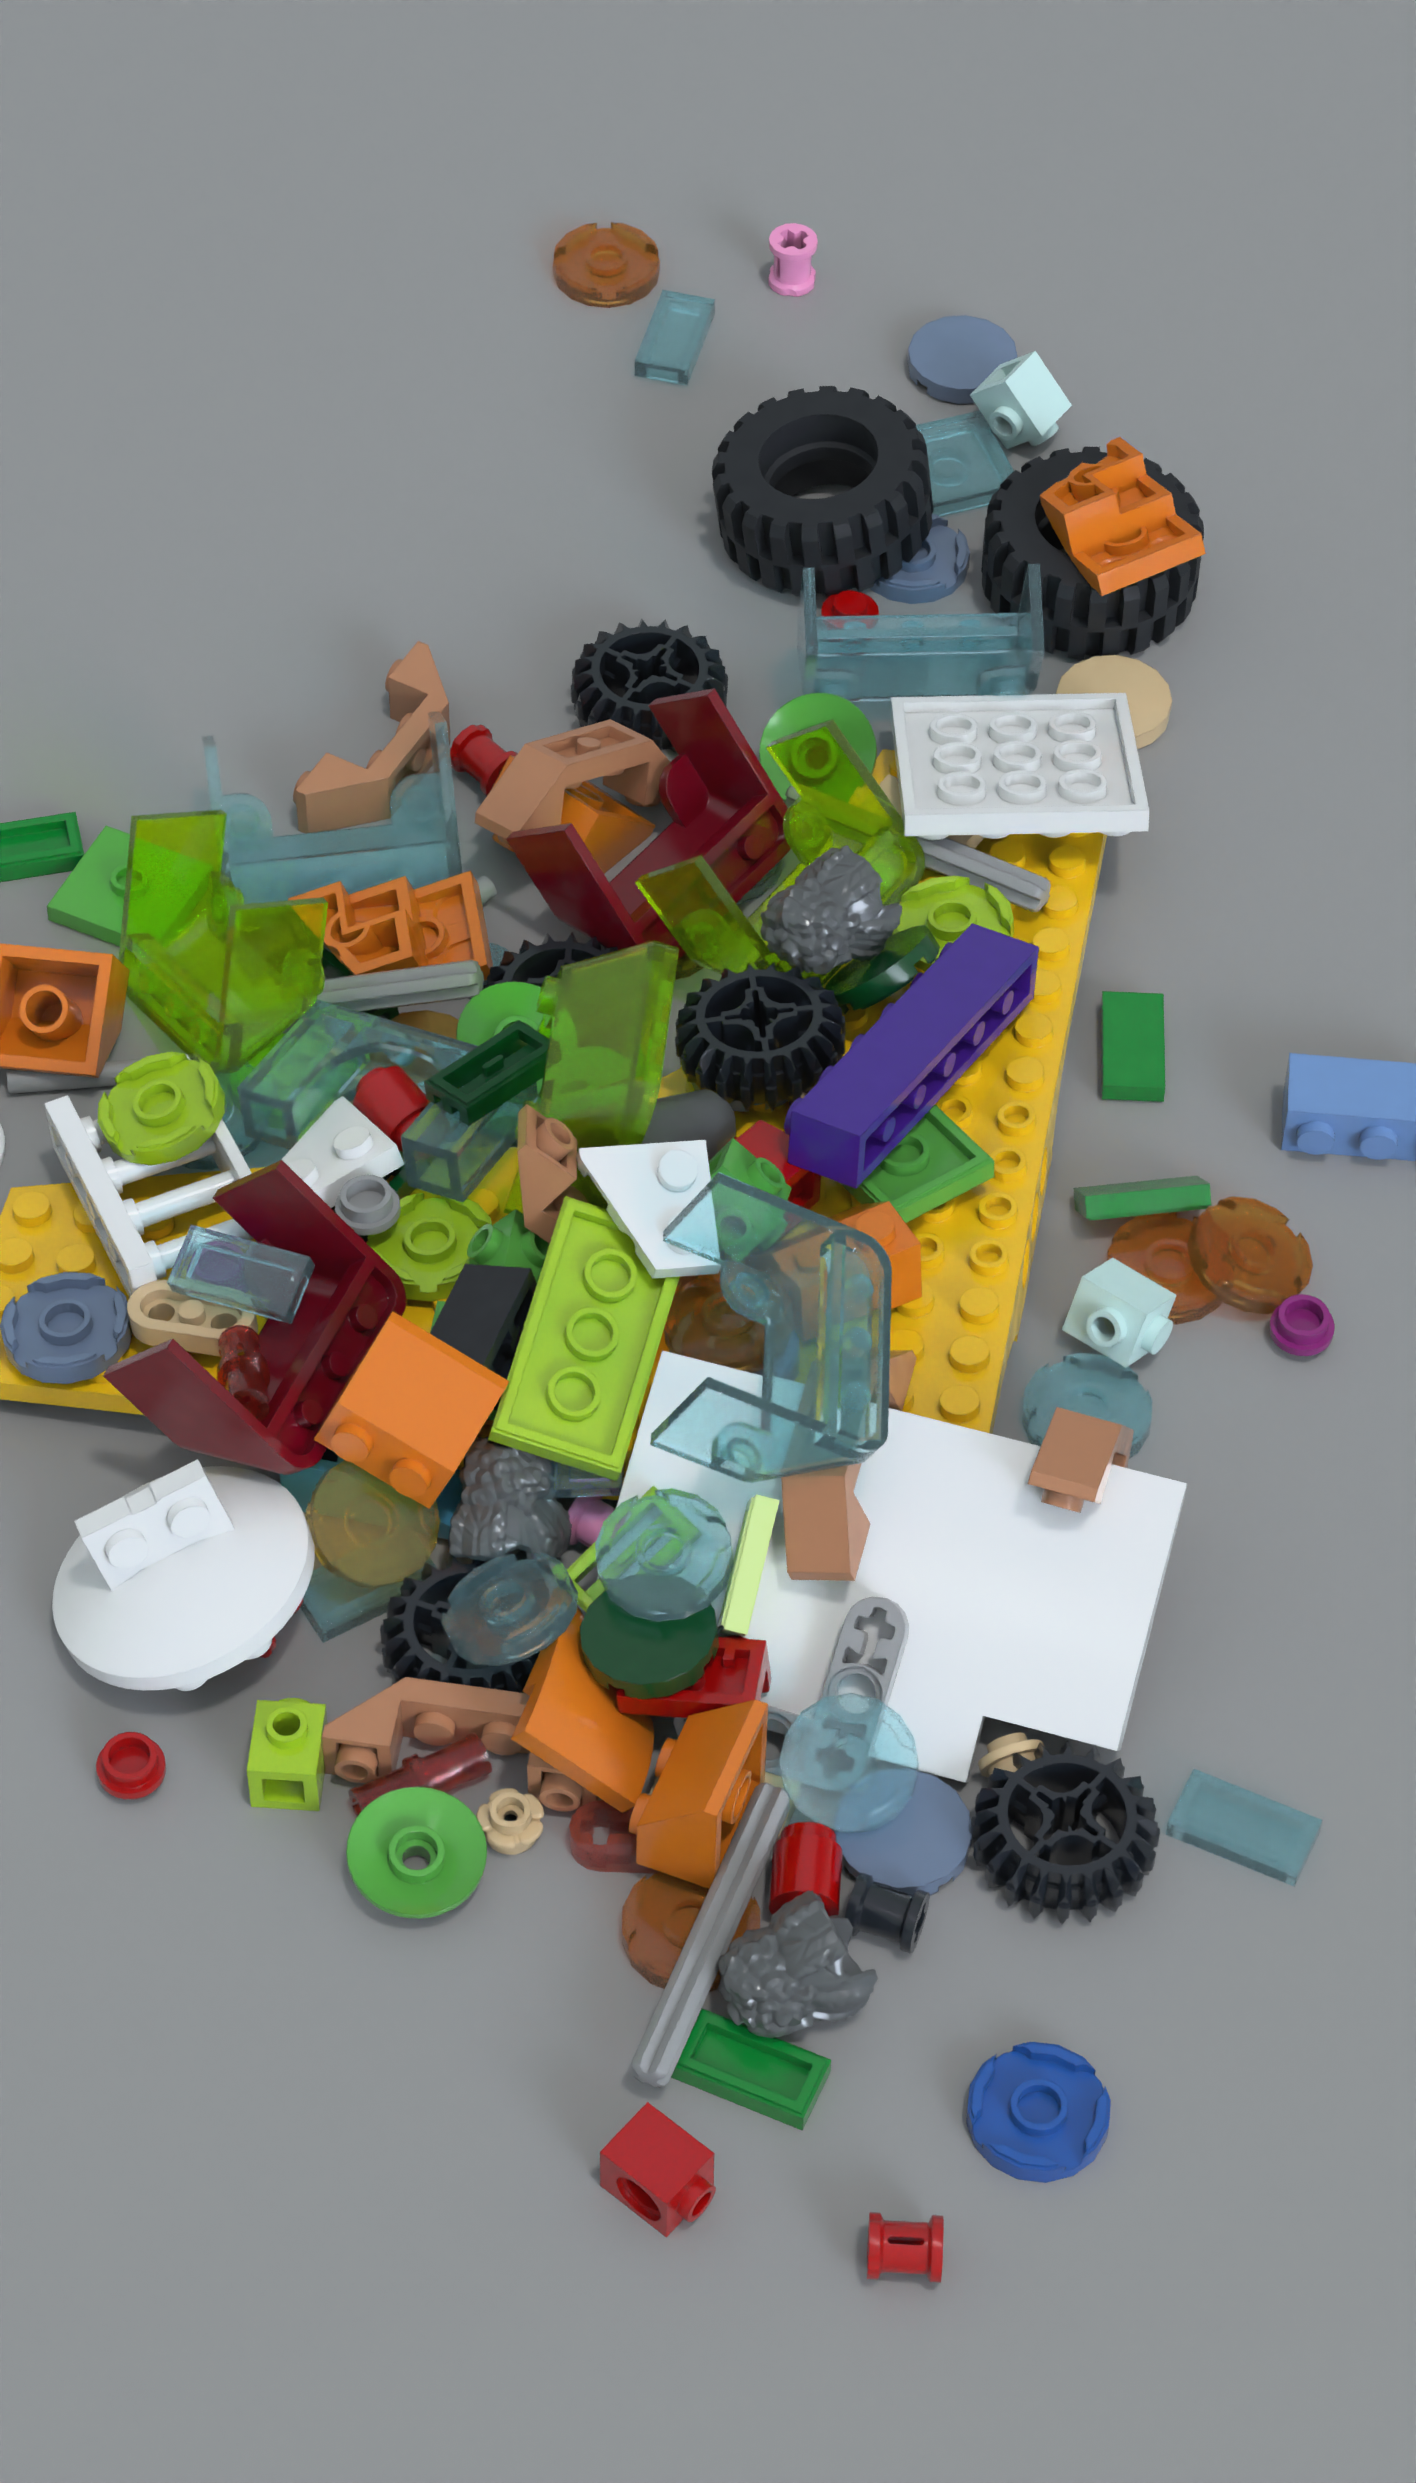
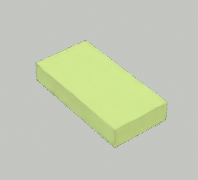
[717,1494,780,1637]

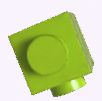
[247,1698,328,1811]

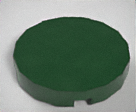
[824,925,940,1015]
[580,1575,719,1699]

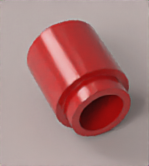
[353,1066,444,1159]
[769,1822,843,1916]

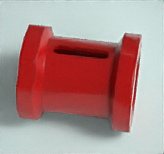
[447,725,518,797]
[867,2212,944,2283]

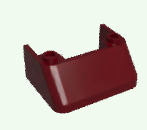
[506,688,795,969]
[103,1160,406,1475]

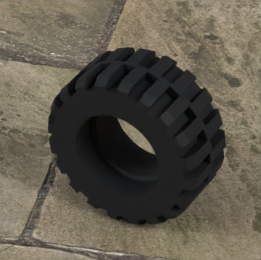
[712,386,934,598]
[981,447,1204,660]

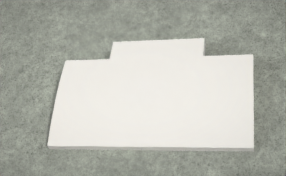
[597,1350,1188,1783]

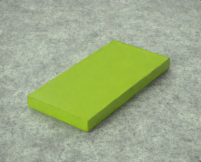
[488,1196,679,1481]

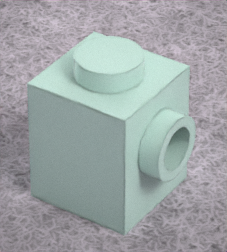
[970,351,1072,449]
[1062,1257,1177,1368]

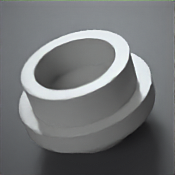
[335,1175,401,1235]

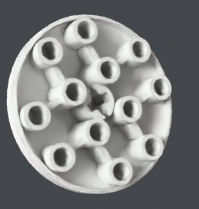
[52,1459,315,1691]

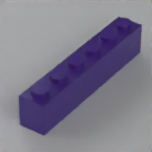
[784,923,1039,1189]

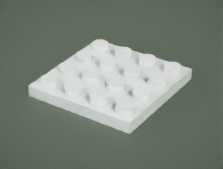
[891,693,1149,840]

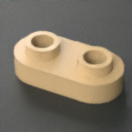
[127,1280,258,1356]

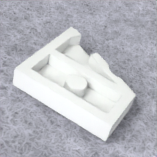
[281,1096,404,1208]
[576,1140,722,1278]

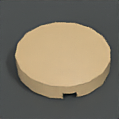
[1056,655,1172,749]

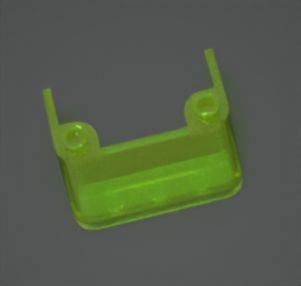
[635,719,925,987]
[119,809,328,1075]
[504,940,679,1214]

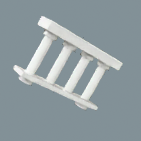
[44,1054,254,1298]

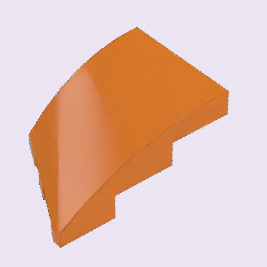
[1040,437,1206,596]
[288,871,493,981]
[511,1590,654,1813]

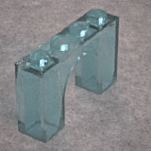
[237,999,540,1202]

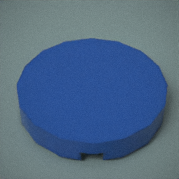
[966,2042,1111,2183]

